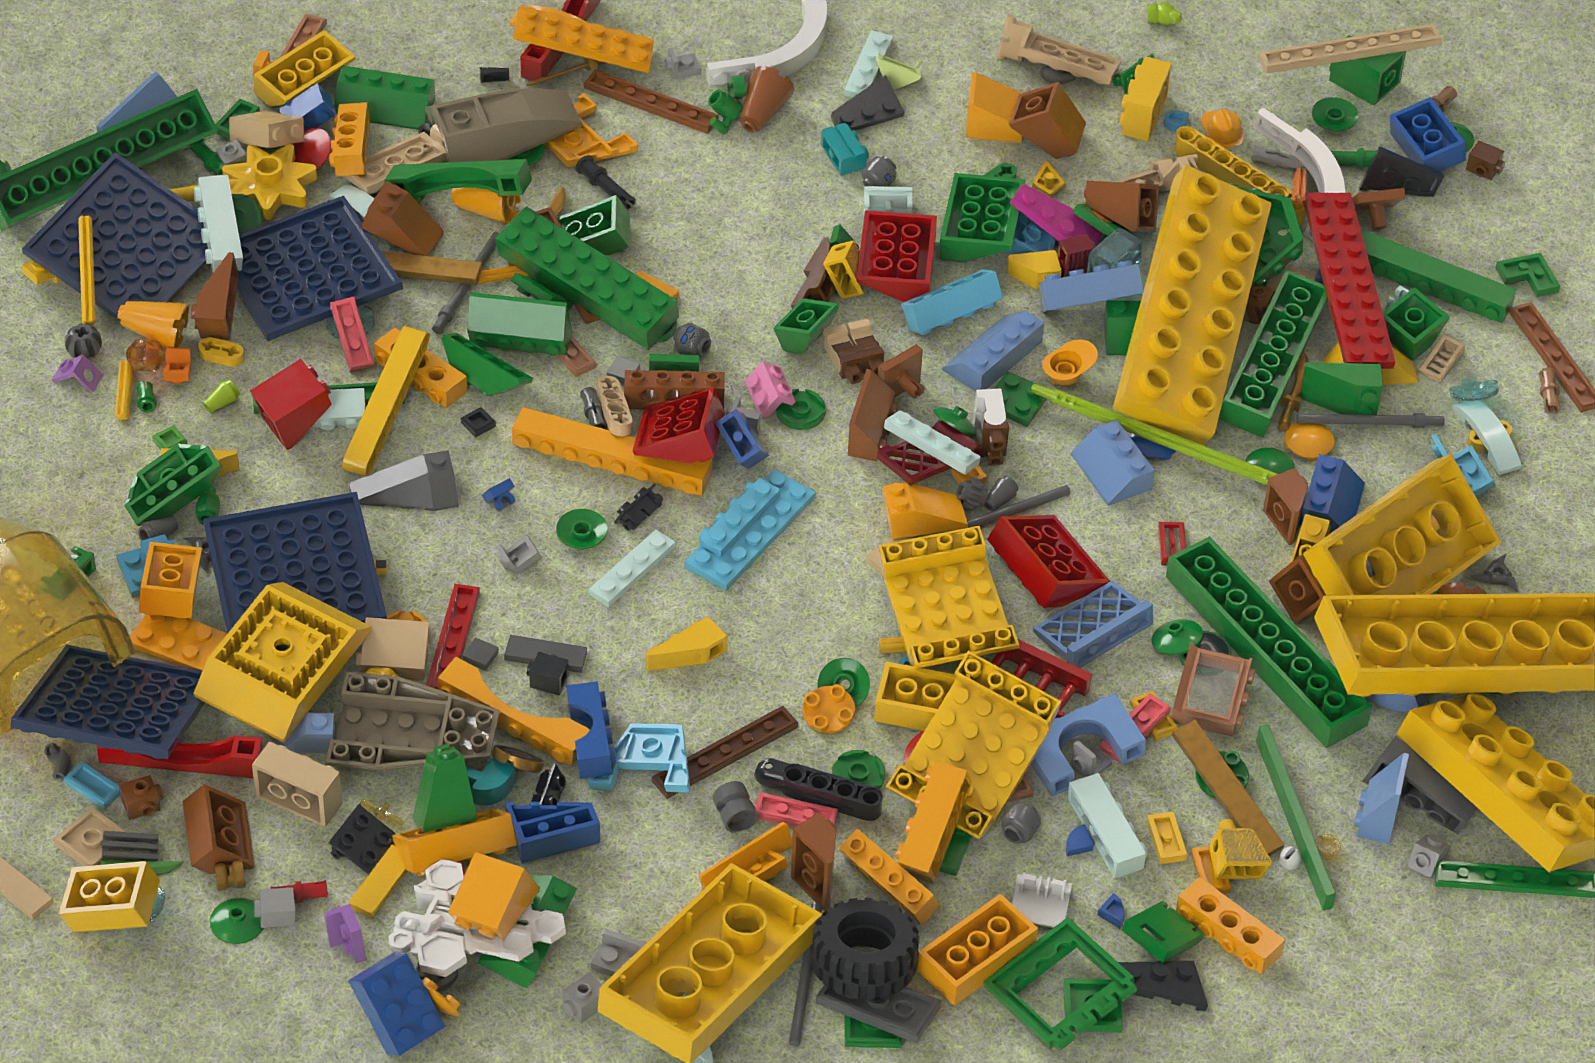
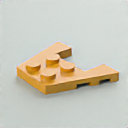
[543,93,638,167]

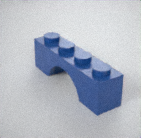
[566,681,616,779]

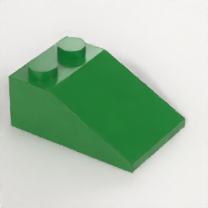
[557,195,630,255]
[1300,362,1383,415]

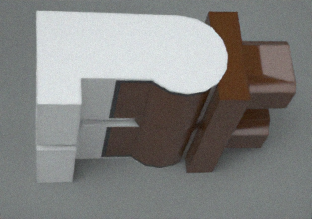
[973,389,1009,466]

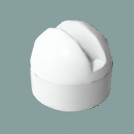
[1279,846,1302,870]

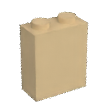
[229,111,304,148]
[356,617,430,680]

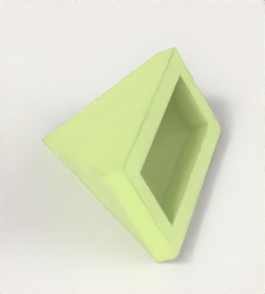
[876,53,922,90]

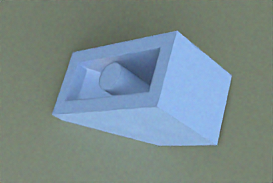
[280,713,335,753]

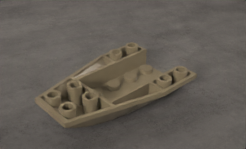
[425,88,582,162]
[325,671,500,770]

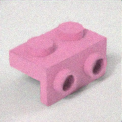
[745,361,796,418]

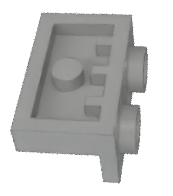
[591,929,647,976]

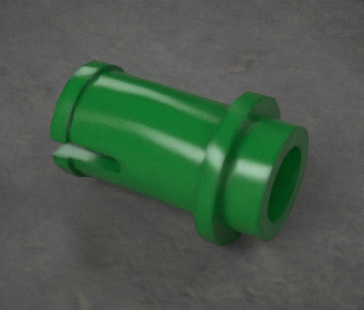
[137,381,157,413]

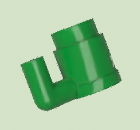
[708,89,743,134]

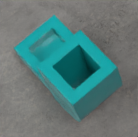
[466,757,516,806]

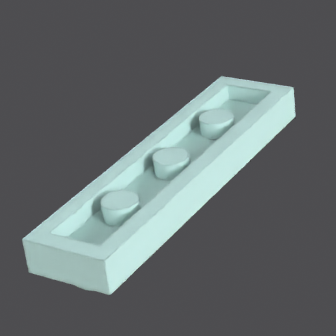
[844,30,893,98]
[884,410,981,475]
[589,530,676,608]

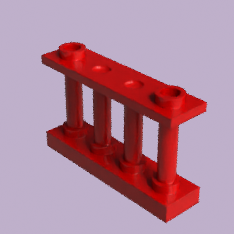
[990,639,1092,718]

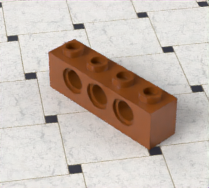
[624,370,725,409]

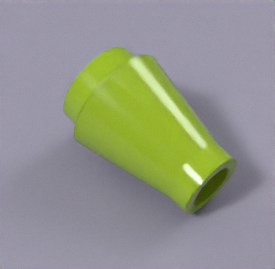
[202,379,240,414]

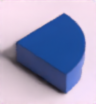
[1066,824,1094,856]
[1097,893,1125,929]

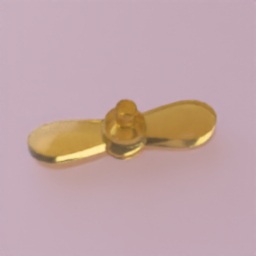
[359,799,404,826]

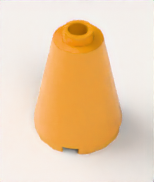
[451,188,521,224]
[117,301,189,348]

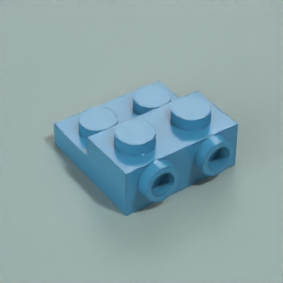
[1004,212,1056,255]
[116,534,175,598]

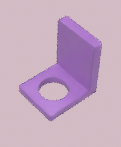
[52,355,103,392]

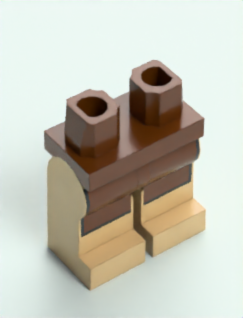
[823,318,884,384]

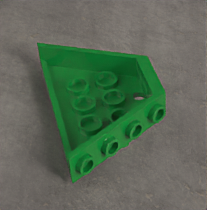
[1228,183,1303,290]

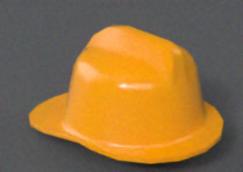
[1201,108,1244,148]
[1042,339,1098,386]

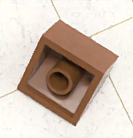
[1263,468,1308,545]

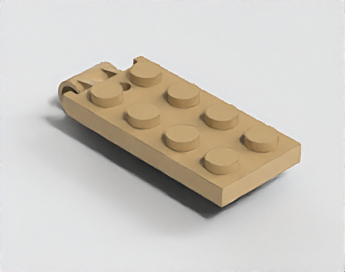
[343,124,447,195]

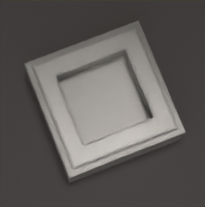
[607,356,640,384]

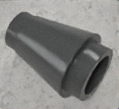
[984,476,1019,512]
[138,516,178,541]

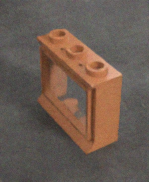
[1171,643,1255,737]

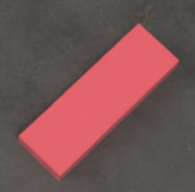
[330,297,374,372]
[1100,693,1171,763]
[755,792,838,827]

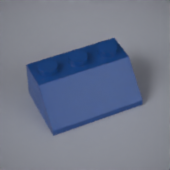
[1300,454,1365,534]

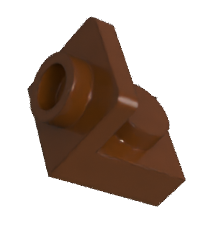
[1246,286,1275,324]

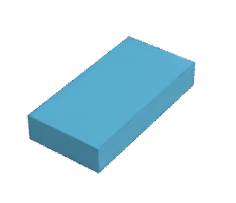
[64,761,120,809]

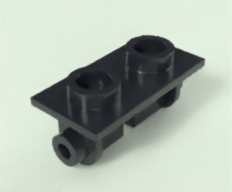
[614,483,663,531]
[530,764,566,806]

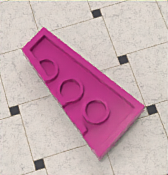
[1010,183,1103,246]

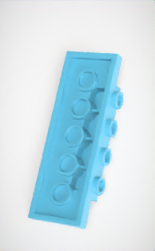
[684,469,815,591]

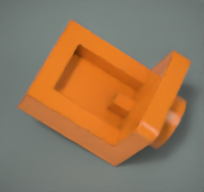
[163,348,191,384]

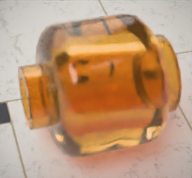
[126,339,165,372]

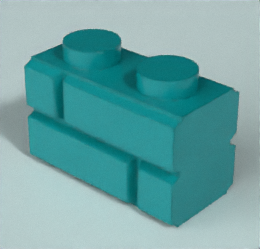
[821,122,869,176]

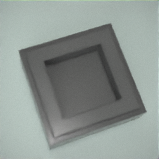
[463,638,499,671]

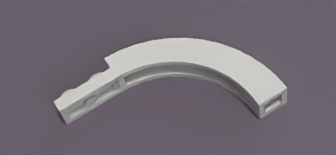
[707,0,827,86]
[1253,108,1345,241]

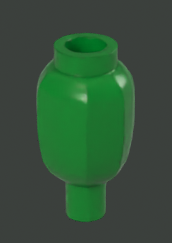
[195,486,220,525]

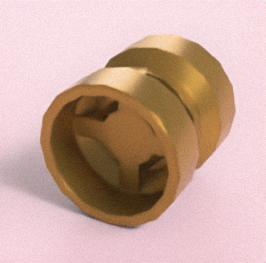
[214,860,246,891]

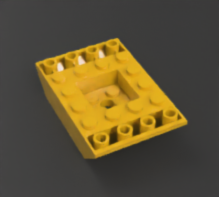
[194,582,372,743]

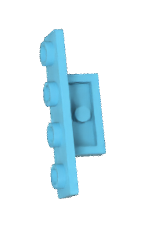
[1431,434,1496,497]

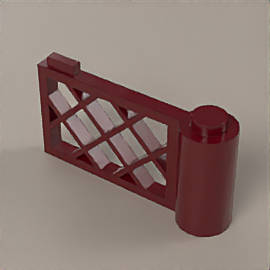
[877,420,984,485]

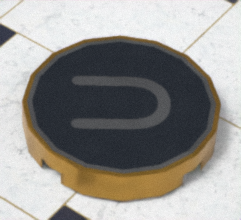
[491,745,545,773]

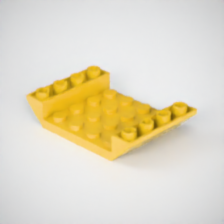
[879,526,1019,668]
[886,651,1061,840]

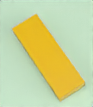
[348,845,408,919]

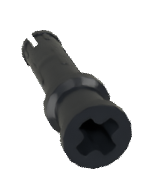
[575,155,636,210]

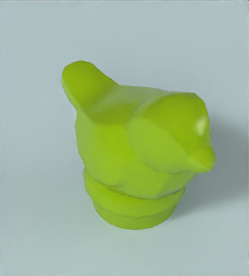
[1147,1,1182,26]

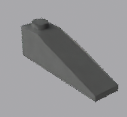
[349,450,459,511]

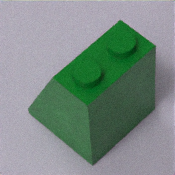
[1329,36,1406,106]
[413,744,477,833]

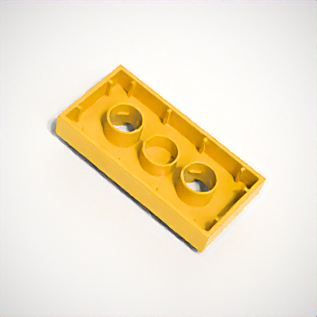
[1303,454,1501,595]
[1396,693,1595,872]
[597,863,822,1063]

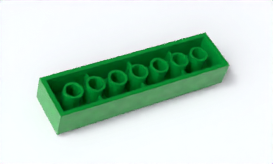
[495,206,679,350]
[1218,269,1327,438]

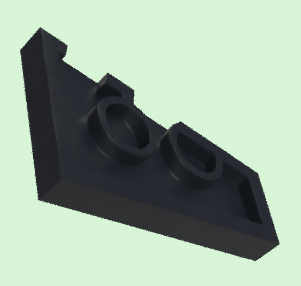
[831,75,905,131]

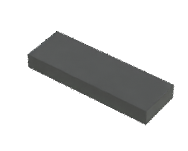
[504,635,587,673]

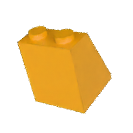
[965,72,1022,143]
[448,852,540,939]

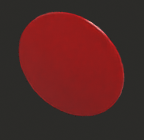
[292,128,331,170]

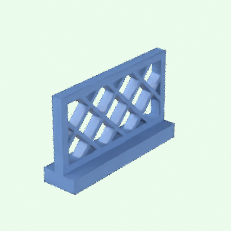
[1033,581,1153,668]

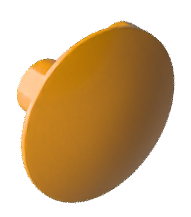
[1284,422,1335,462]
[802,684,855,734]
[422,977,461,1017]

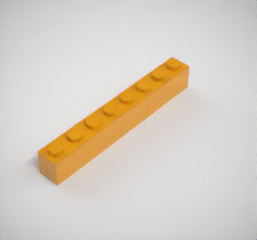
[512,407,713,496]

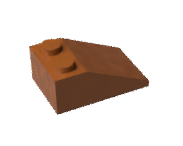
[361,181,444,256]
[191,252,239,340]

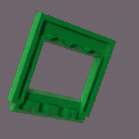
[984,917,1137,1051]

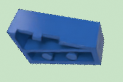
[505,802,600,863]

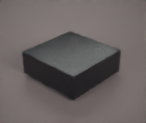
[461,407,496,438]

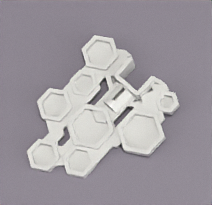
[389,859,566,977]

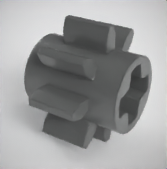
[957,477,988,511]

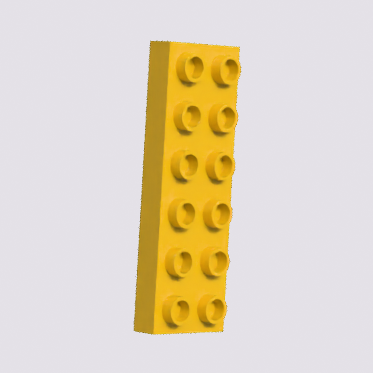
[1113,164,1272,445]
[1314,593,1595,697]

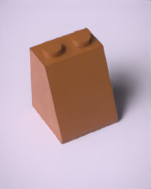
[1009,82,1086,159]
[1084,180,1159,232]
[1269,555,1326,625]

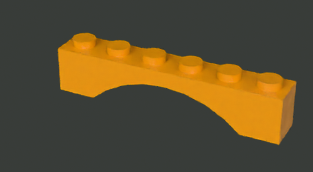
[438,657,590,766]

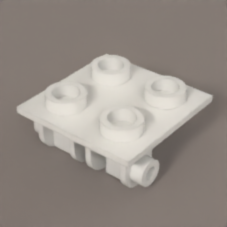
[1012,872,1072,928]

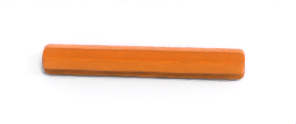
[1292,167,1308,206]

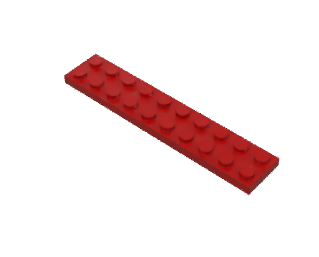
[1304,192,1396,369]

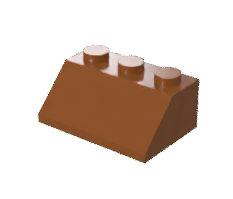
[848,369,898,461]
[182,784,255,874]
[790,812,837,911]

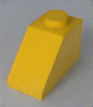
[1007,250,1061,289]

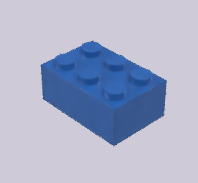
[1389,97,1466,172]
[348,952,446,1056]

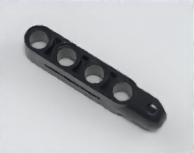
[754,758,883,821]

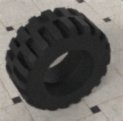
[811,898,920,1001]

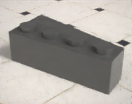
[1362,736,1478,834]

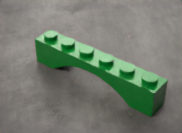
[384,159,532,199]

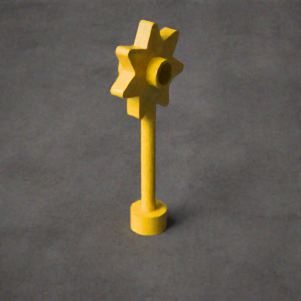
[169,144,317,220]

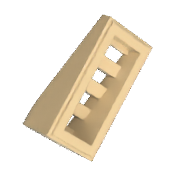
[1419,334,1465,383]

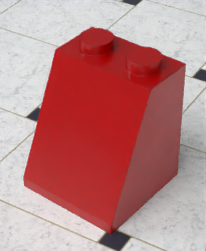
[250,359,332,450]

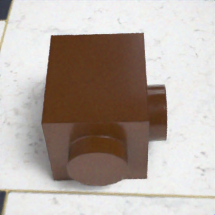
[1466,140,1505,180]

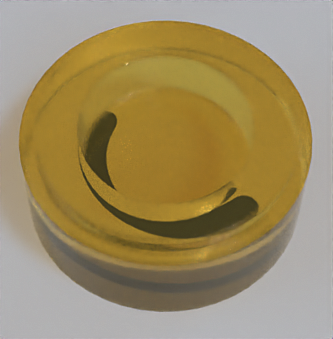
[1315,834,1341,861]

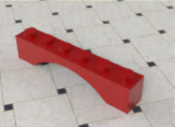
[520,0,601,84]
[96,735,263,778]

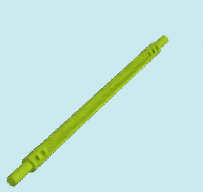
[1031,383,1309,496]

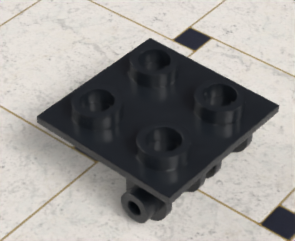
[328,804,396,875]

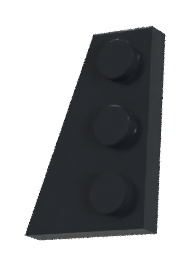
[1359,146,1444,197]
[1118,960,1208,1011]

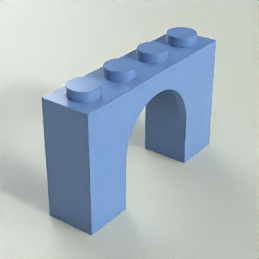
[1031,693,1146,797]

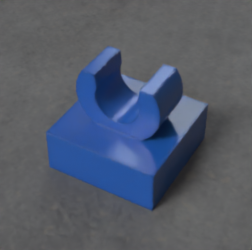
[482,478,515,511]

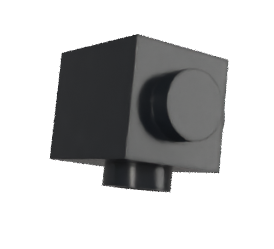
[526,651,569,696]

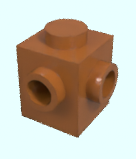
[119,775,163,820]

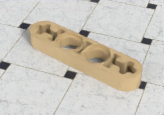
[596,376,633,436]

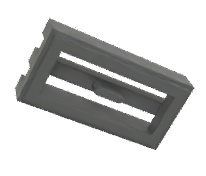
[101,831,159,861]

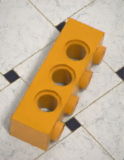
[329,103,370,176]
[374,328,467,409]
[839,828,941,926]
[1176,877,1285,974]

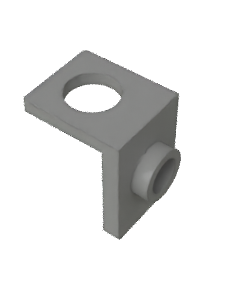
[1071,741,1112,777]

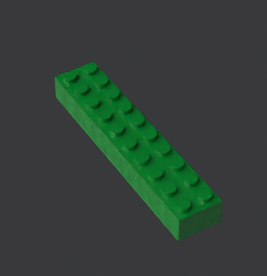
[0,89,219,232]
[1166,536,1372,748]

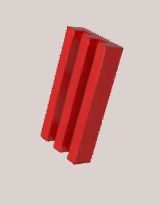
[1158,522,1186,565]

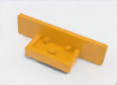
[699,822,792,889]

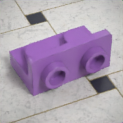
[324,904,366,963]

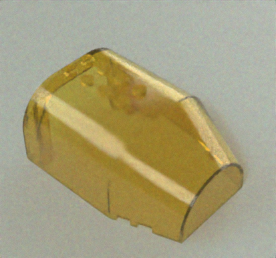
[0,517,136,736]

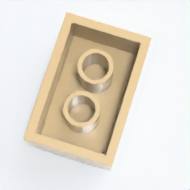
[252,741,342,827]

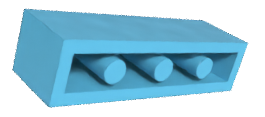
[901,269,1003,335]

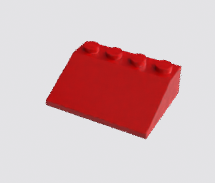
[856,210,937,302]
[632,387,725,463]
[987,515,1110,608]

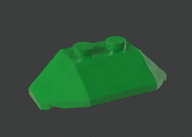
[442,333,533,396]
[124,444,222,526]

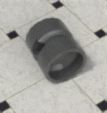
[712,781,758,833]

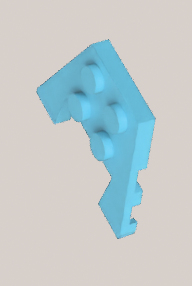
[587,723,690,792]

